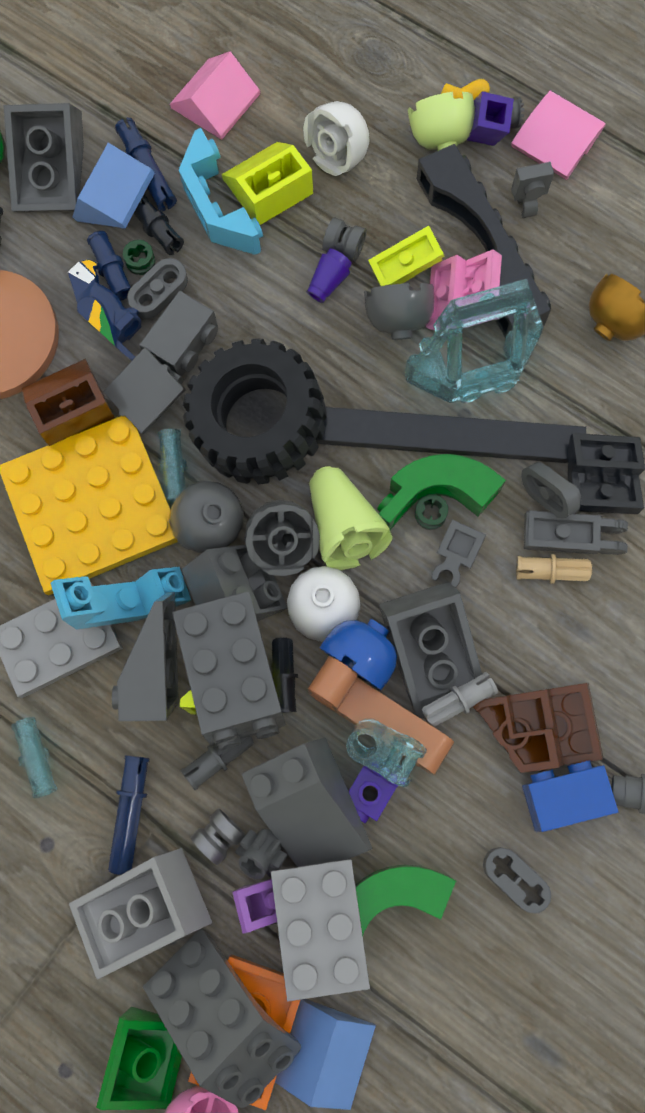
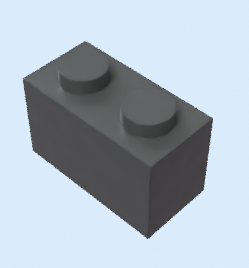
[139,291,218,377]

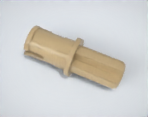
[516,554,592,584]

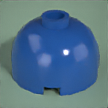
[319,619,397,691]

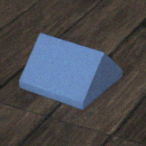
[73,143,155,228]
[275,999,376,1110]

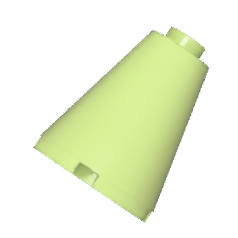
[309,466,392,570]

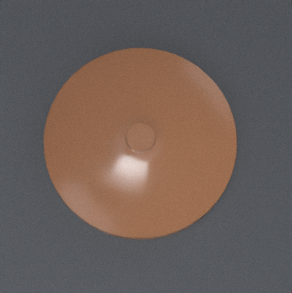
[0,270,59,399]

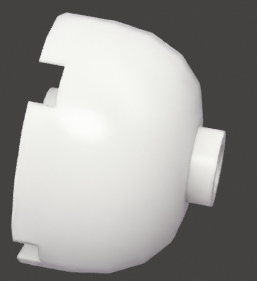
[303,101,369,176]
[287,566,360,642]

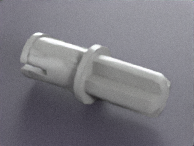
[422,672,498,727]

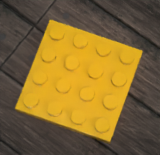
[0,416,178,596]

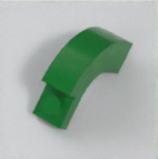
[377,454,506,530]
[355,865,456,936]

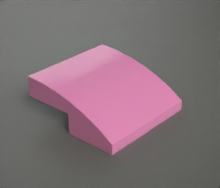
[511,91,606,180]
[426,249,502,330]

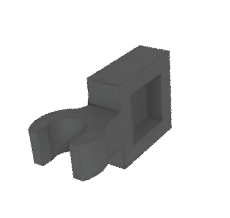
[511,162,554,218]

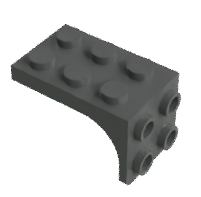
[172,591,286,750]
[143,929,301,1108]

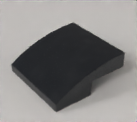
[568,433,645,514]

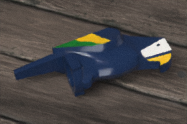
[68,260,142,361]

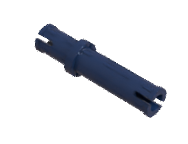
[115,117,177,211]

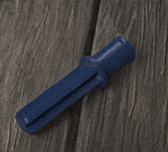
[108,755,150,875]

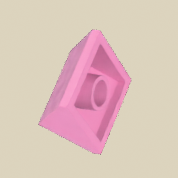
[170,51,260,140]

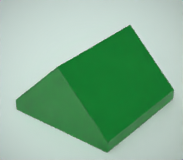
[96,1007,182,1110]

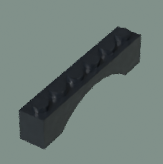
[416,144,551,342]

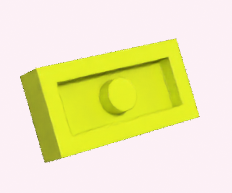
[368,226,445,286]

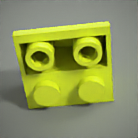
[221,142,313,225]

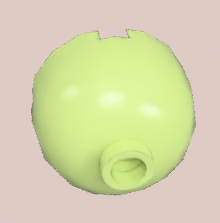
[408,92,475,151]

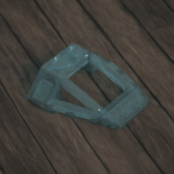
[405,279,544,403]

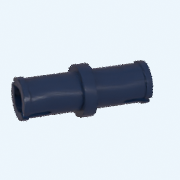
[87,231,131,301]

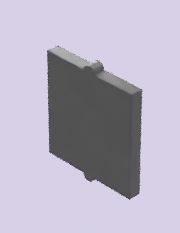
[103,347,186,434]

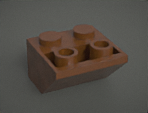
[22,358,115,446]

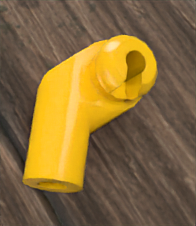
[441,79,490,100]

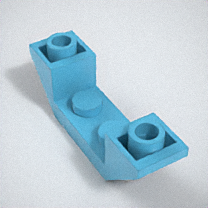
[179,128,263,255]
[50,567,191,630]

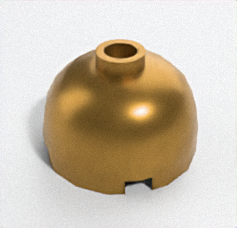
[588,274,645,341]

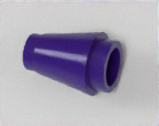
[306,249,352,303]

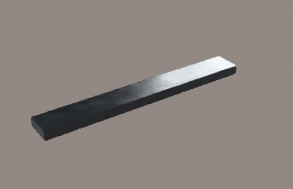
[316,407,586,463]

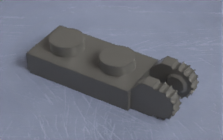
[524,510,628,555]

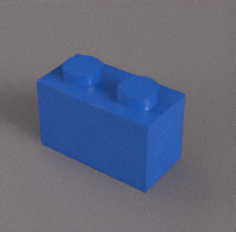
[522,760,619,832]

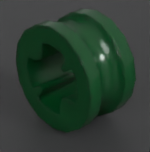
[123,239,156,275]
[415,494,448,530]

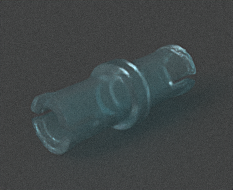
[158,429,187,504]
[11,717,58,798]

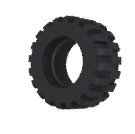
[183,339,327,485]

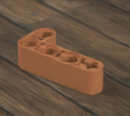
[307,656,454,775]

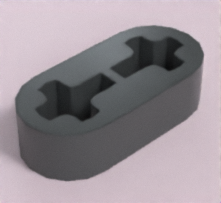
[483,847,551,914]

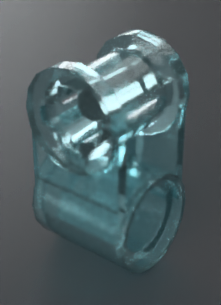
[346,718,427,787]

